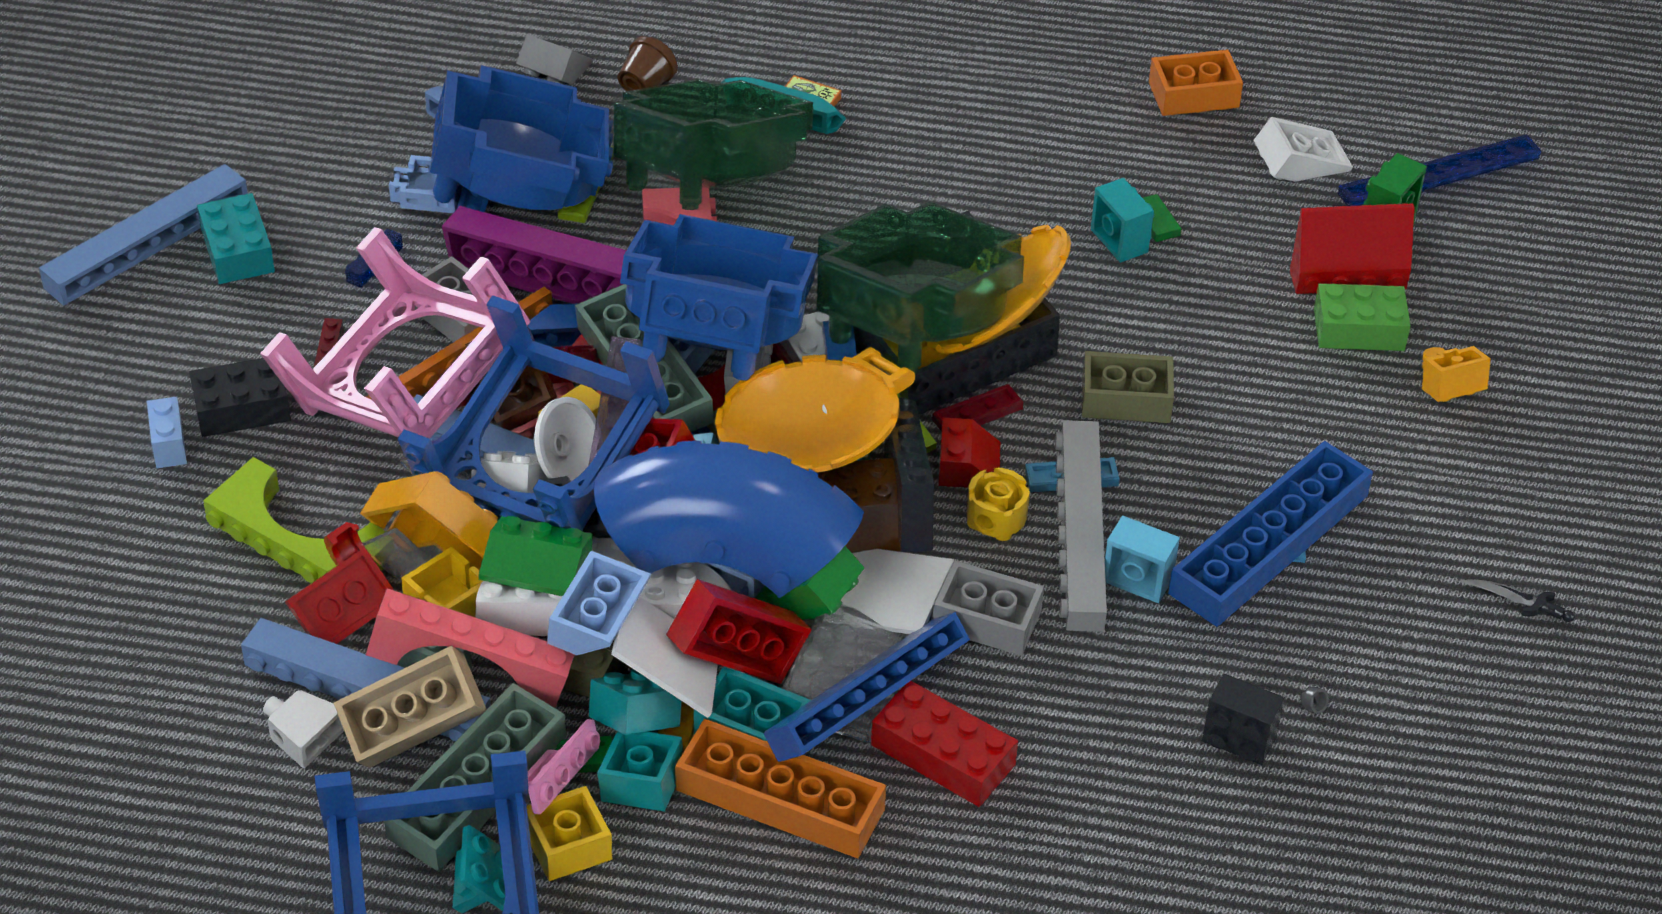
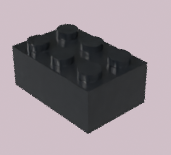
[189,358,291,437]

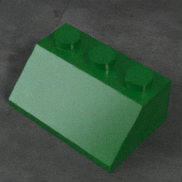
[478,516,593,596]

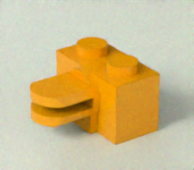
[1422,346,1491,402]

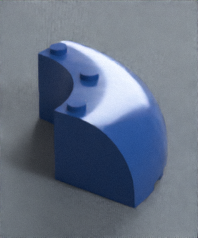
[594,441,864,598]

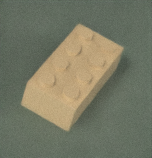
[334,646,487,768]

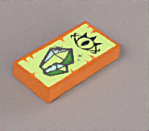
[785,75,841,107]

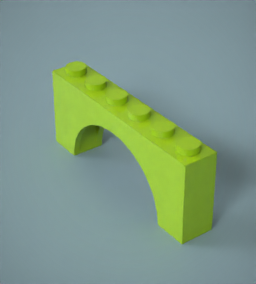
[203,457,397,583]

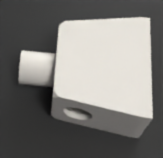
[263,690,344,769]

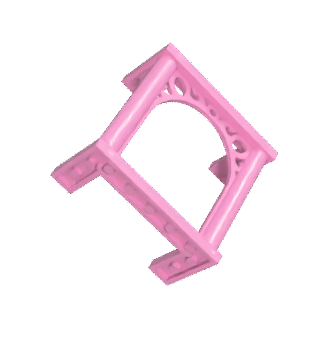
[260,227,531,439]

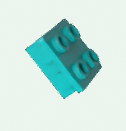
[453,825,505,914]

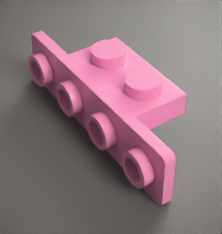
[528,719,600,814]

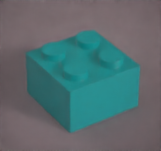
[1090,178,1154,263]
[589,669,682,735]
[597,731,684,812]

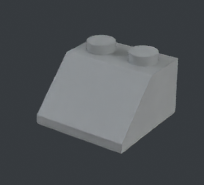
[516,34,593,85]

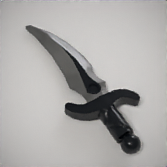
[1460,580,1575,622]

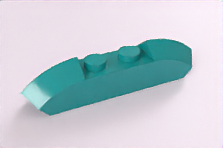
[721,77,846,134]

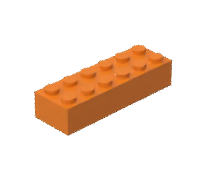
[675,718,886,859]

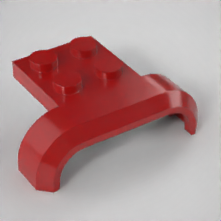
[285,522,395,644]

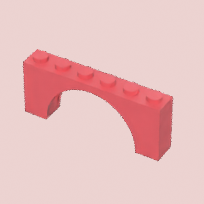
[366,588,575,708]

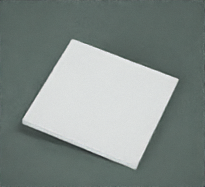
[814,549,954,634]
[606,596,718,718]

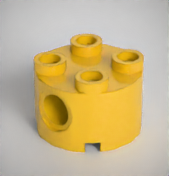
[966,468,1030,541]

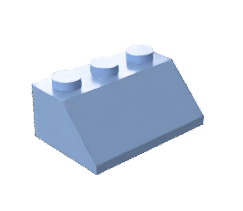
[547,551,651,655]

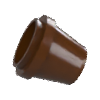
[617,36,678,98]

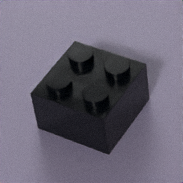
[1202,673,1285,765]

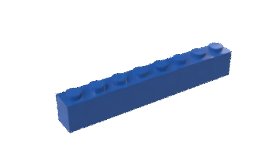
[763,612,970,762]

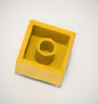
[527,786,612,881]

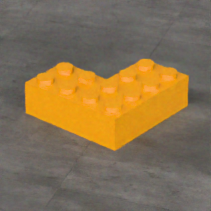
[360,471,498,570]

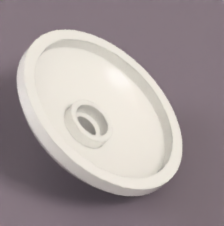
[534,397,603,481]

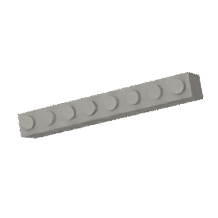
[1055,420,1107,632]

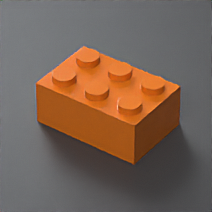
[1149,49,1243,116]

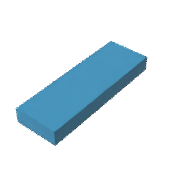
[1025,457,1119,492]

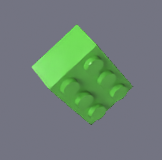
[1314,284,1410,351]

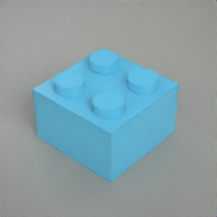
[1105,515,1180,604]

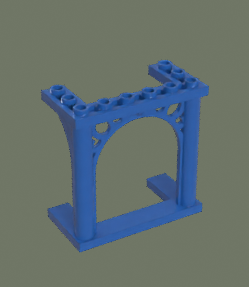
[398,295,670,532]
[315,750,539,914]

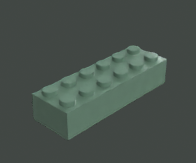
[575,284,714,432]
[384,683,566,872]

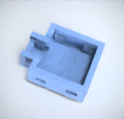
[389,155,463,213]

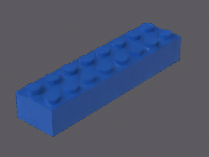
[1168,441,1373,627]

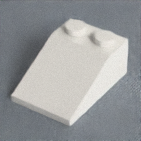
[1253,117,1353,182]

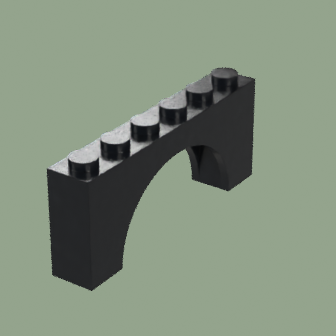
[884,397,934,552]

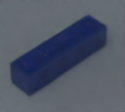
[345,228,403,288]

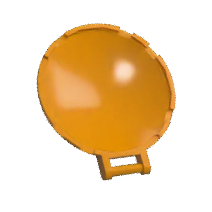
[910,224,1071,370]
[715,347,915,473]

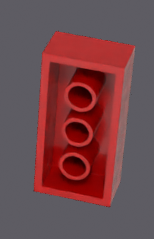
[666,579,812,684]
[871,681,1018,807]

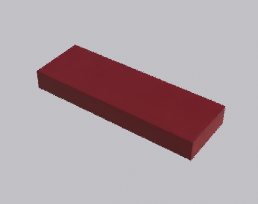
[932,384,1024,432]

